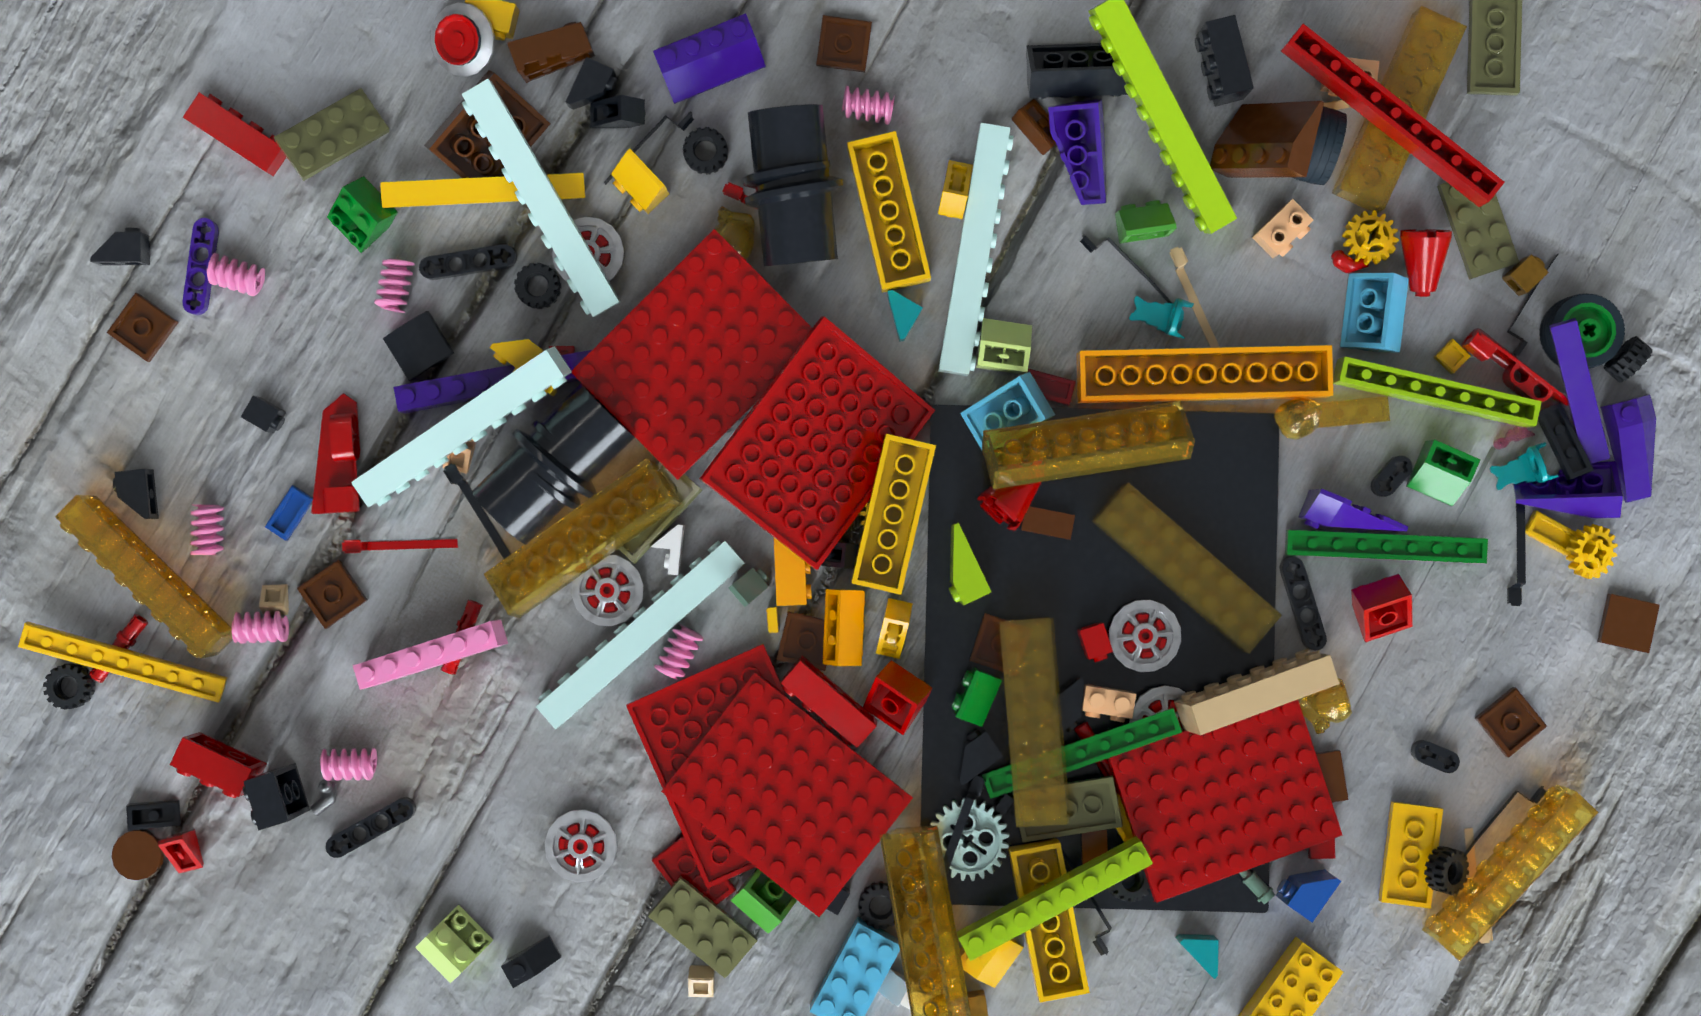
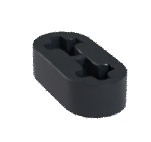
[1370,456,1413,497]
[1411,740,1460,773]

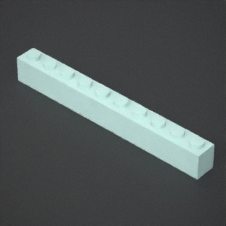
[462,79,621,317]
[938,123,1014,376]
[351,346,572,507]
[536,540,746,729]

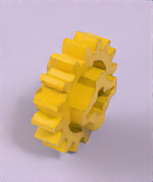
[1342,210,1399,265]
[1566,524,1618,579]

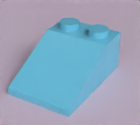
[960,372,1055,456]

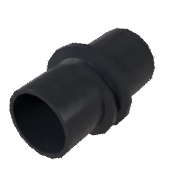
[743,104,843,267]
[472,384,635,545]

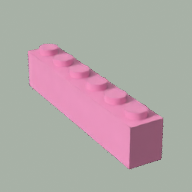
[353,620,508,690]

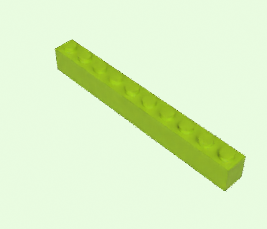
[1088,0,1237,234]

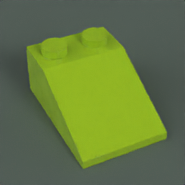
[949,523,991,605]

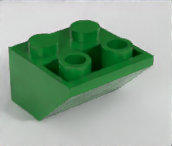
[327,176,398,253]
[1406,439,1481,506]
[951,667,1002,727]

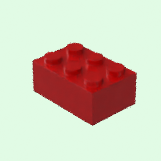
[170,732,267,798]

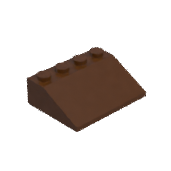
[424,70,551,178]
[1210,101,1324,178]

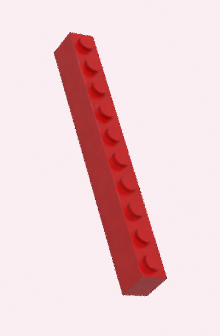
[1281,23,1505,207]

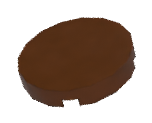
[111,829,164,880]

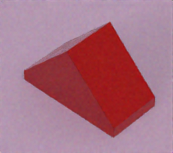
[158,829,204,873]

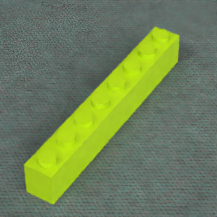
[1333,357,1542,428]
[957,836,1153,961]

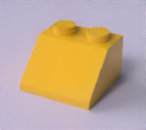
[611,149,669,214]
[954,939,1024,988]

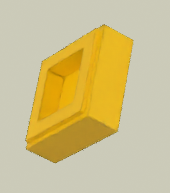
[1434,339,1471,374]
[766,606,779,633]

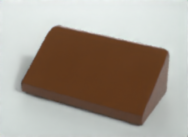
[1012,99,1056,155]

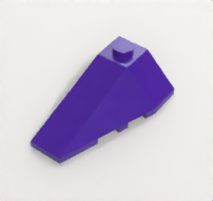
[1048,99,1107,205]
[1600,394,1656,503]
[1513,461,1623,518]
[1299,488,1408,531]

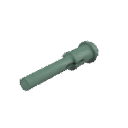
[1239,870,1275,904]

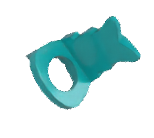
[1129,296,1194,339]
[1489,442,1558,490]

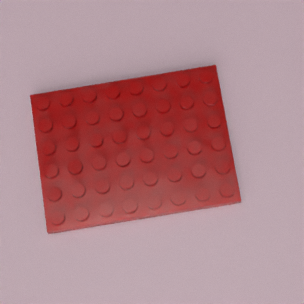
[571,229,812,480]
[699,316,935,570]
[626,643,787,889]
[661,672,913,917]
[1107,699,1343,903]

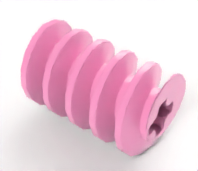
[842,85,895,125]
[207,253,265,296]
[374,258,415,313]
[190,505,224,555]
[232,611,289,644]
[654,624,704,680]
[320,748,377,781]

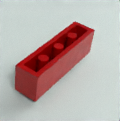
[183,92,286,177]
[781,656,878,748]

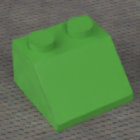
[1115,200,1177,244]
[730,868,797,933]

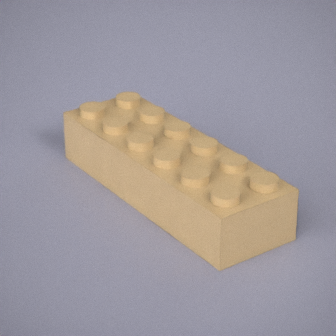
[1174,649,1340,735]

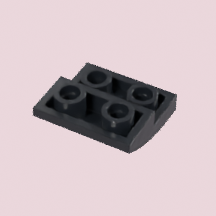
[383,311,454,381]

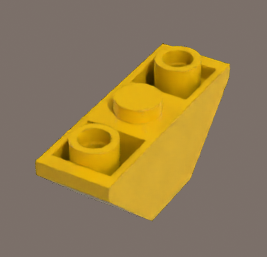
[489,339,557,396]

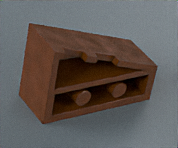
[507,22,595,83]

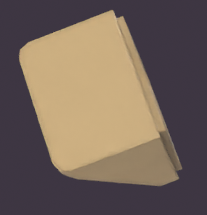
[259,584,289,616]
[688,965,714,997]

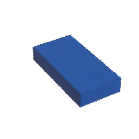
[265,485,313,541]

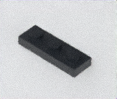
[1538,402,1594,481]

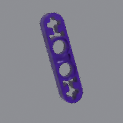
[182,218,219,315]

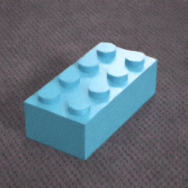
[810,916,902,1016]

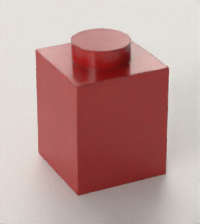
[1077,622,1113,662]

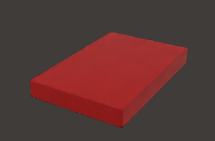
[652,836,736,905]

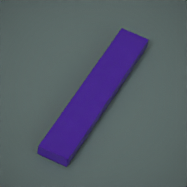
[1549,318,1611,464]

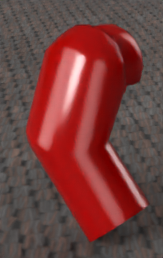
[1331,250,1369,273]

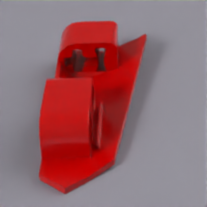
[1461,328,1568,406]
[311,393,360,514]

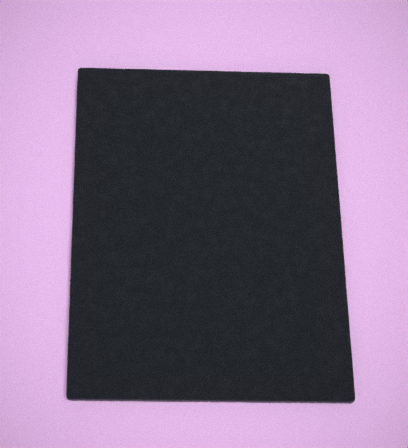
[918,404,1280,913]

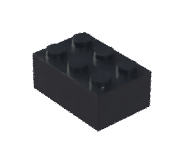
[1195,15,1254,107]
[243,763,310,831]

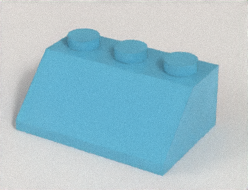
[1340,273,1409,353]

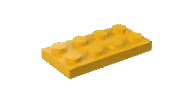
[1378,801,1443,909]

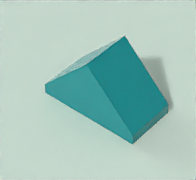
[887,290,923,342]
[1175,934,1219,979]

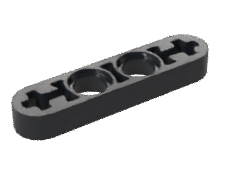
[419,244,517,280]
[1279,557,1327,651]
[325,797,416,858]

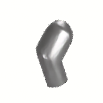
[310,779,337,816]

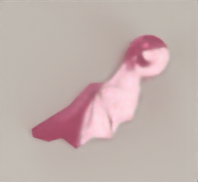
[1493,426,1535,450]

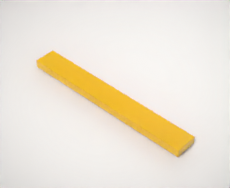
[380,173,585,208]
[18,621,228,703]

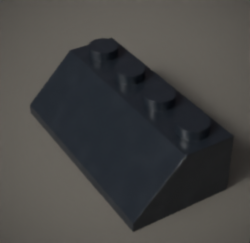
[1026,43,1128,99]

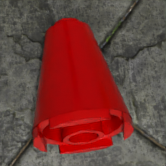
[1400,229,1452,297]
[977,461,1044,531]

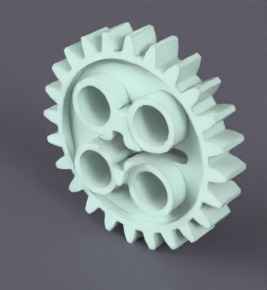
[928,798,1009,881]

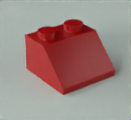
[1351,574,1413,642]
[863,660,932,735]

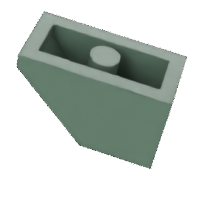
[728,567,770,607]

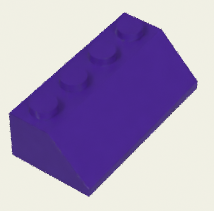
[653,13,766,104]

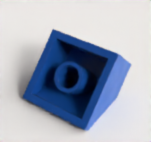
[1276,869,1341,923]

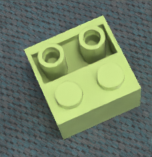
[975,318,1032,374]
[415,905,493,983]

